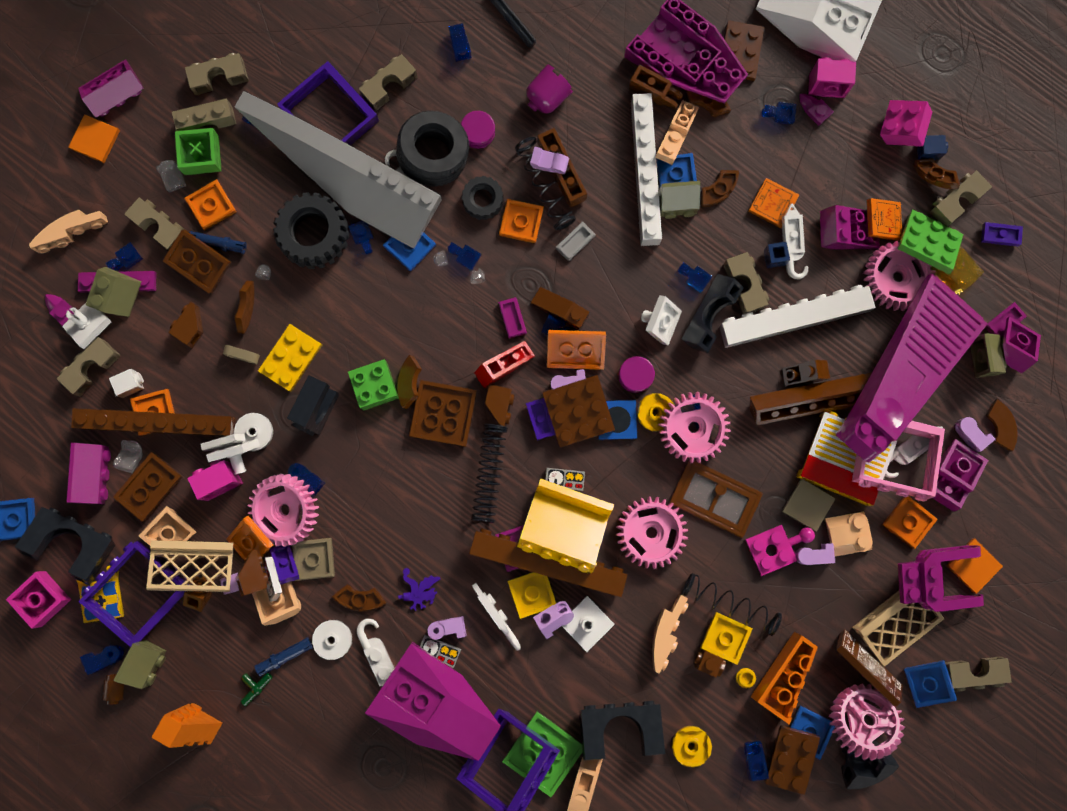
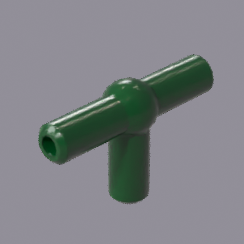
[241,673,272,706]

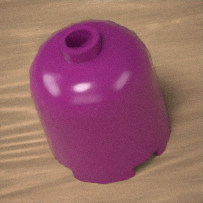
[526,64,573,114]

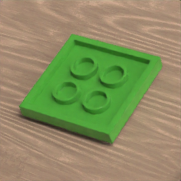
[898,209,963,275]
[502,711,582,797]

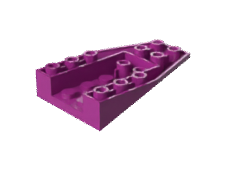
[624,0,748,103]
[365,642,501,761]

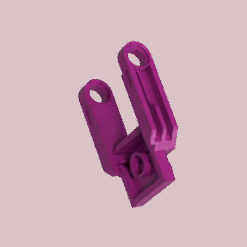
[898,545,984,612]

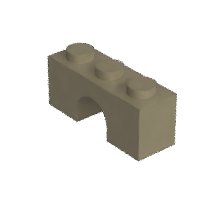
[185,53,249,95]
[359,54,418,112]
[172,98,236,131]
[930,170,992,226]
[125,197,184,250]
[723,252,769,315]
[57,337,121,397]
[945,657,1012,691]

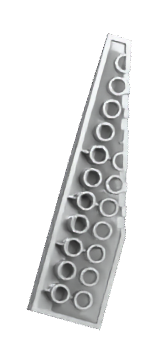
[235,91,441,249]

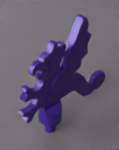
[398,568,440,611]

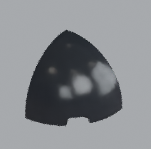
[841,731,899,789]

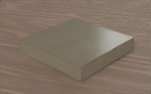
[782,479,835,532]
[292,538,335,581]

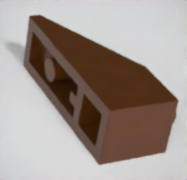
[531,287,590,331]

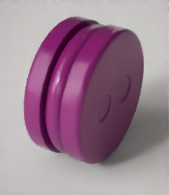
[461,111,495,149]
[618,356,655,393]

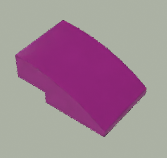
[922,439,989,512]

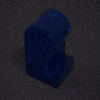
[448,23,472,62]
[288,463,326,498]
[80,645,124,675]
[744,741,769,781]

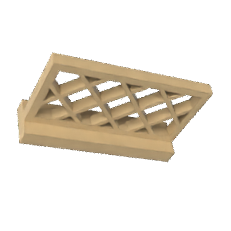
[147,540,233,592]
[853,591,944,667]

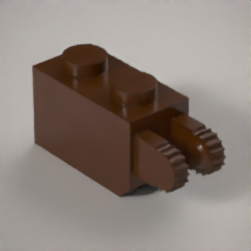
[629,65,683,109]

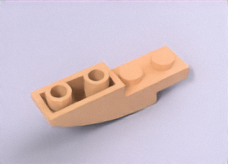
[655,100,699,165]
[29,210,108,253]
[652,594,688,673]
[567,757,603,811]

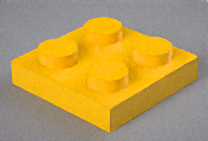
[508,572,556,619]
[700,612,753,665]

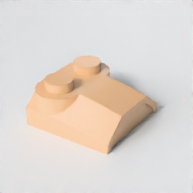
[139,506,196,559]
[824,512,872,556]
[252,582,301,626]

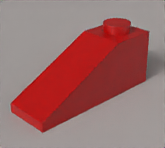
[474,341,535,388]

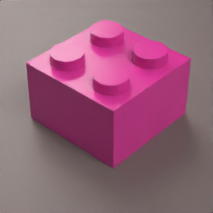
[808,57,856,98]
[880,100,932,146]
[187,459,243,501]
[6,571,71,629]

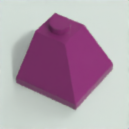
[1003,317,1041,374]

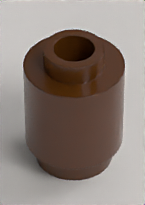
[102,674,124,704]

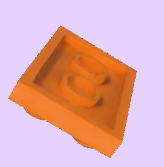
[547,330,606,370]

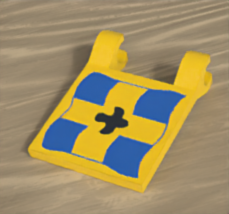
[77,566,124,623]

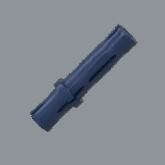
[189,231,247,254]
[254,637,314,677]

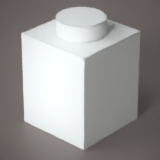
[109,369,144,398]

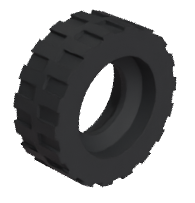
[462,176,503,220]

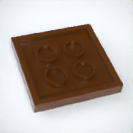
[542,375,615,447]
[409,380,477,447]

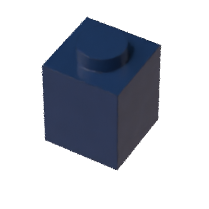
[917,135,949,160]
[763,242,790,268]

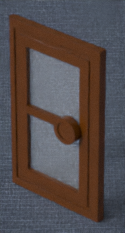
[669,461,763,539]

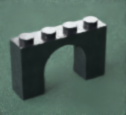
[287,375,340,436]
[15,507,115,586]
[579,701,665,760]

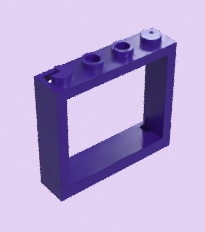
[277,61,379,145]
[78,540,189,647]
[456,709,560,811]

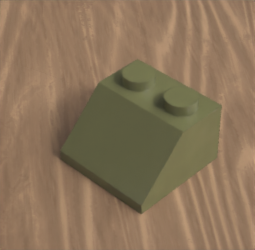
[659,181,700,219]
[86,267,142,317]
[970,333,1007,378]
[113,640,167,689]

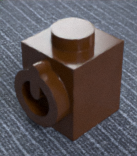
[183,577,212,612]
[694,649,726,677]

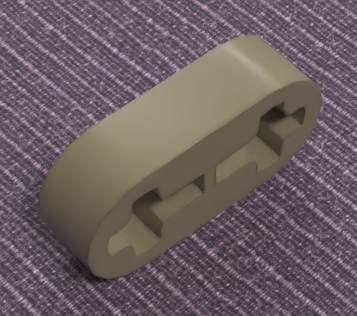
[222,345,260,365]

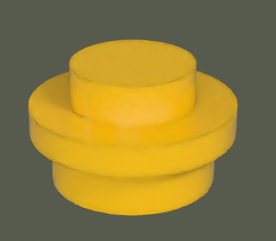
[736,668,756,688]

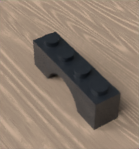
[682,274,744,353]

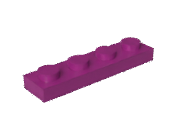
[78,271,157,293]

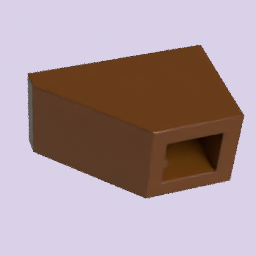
[168,302,203,348]
[782,360,830,386]
[485,385,515,426]
[235,550,269,597]

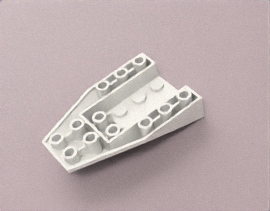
[756,0,882,62]

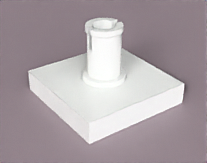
[641,295,682,345]
[62,303,111,349]
[206,439,260,475]
[562,596,615,652]

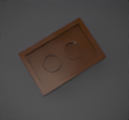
[724,20,764,81]
[163,229,231,294]
[113,452,183,522]
[765,725,820,795]

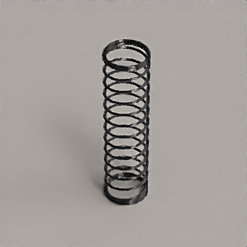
[471,424,508,523]

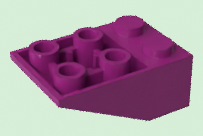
[820,205,880,249]

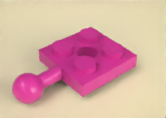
[745,525,815,576]

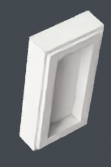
[201,434,246,451]

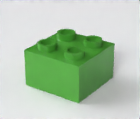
[175,128,221,175]
[348,359,399,411]

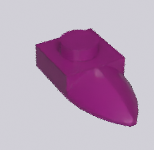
[799,93,834,126]
[45,294,74,326]

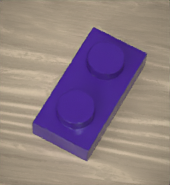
[981,222,1023,247]
[526,398,555,440]
[270,545,300,585]

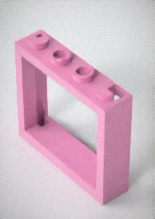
[852,421,945,501]

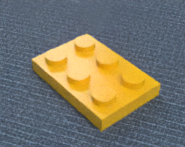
[258,324,322,392]

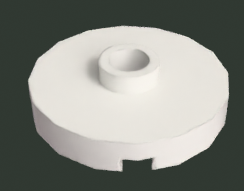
[234,413,273,451]
[312,620,352,660]

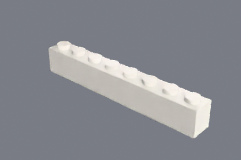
[631,93,662,246]
[719,285,876,348]

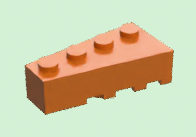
[751,632,818,725]
[151,703,223,748]

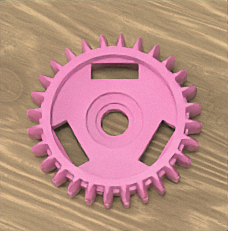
[863,241,936,311]
[658,392,731,463]
[247,474,319,547]
[616,497,688,569]
[829,684,905,760]

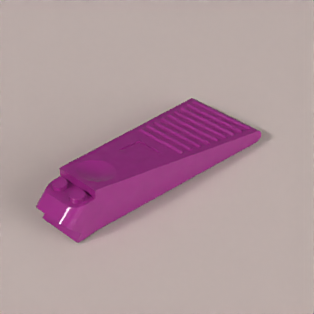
[836,273,987,463]

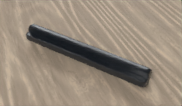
[490,0,536,48]

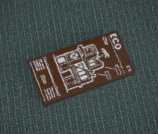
[837,629,903,707]

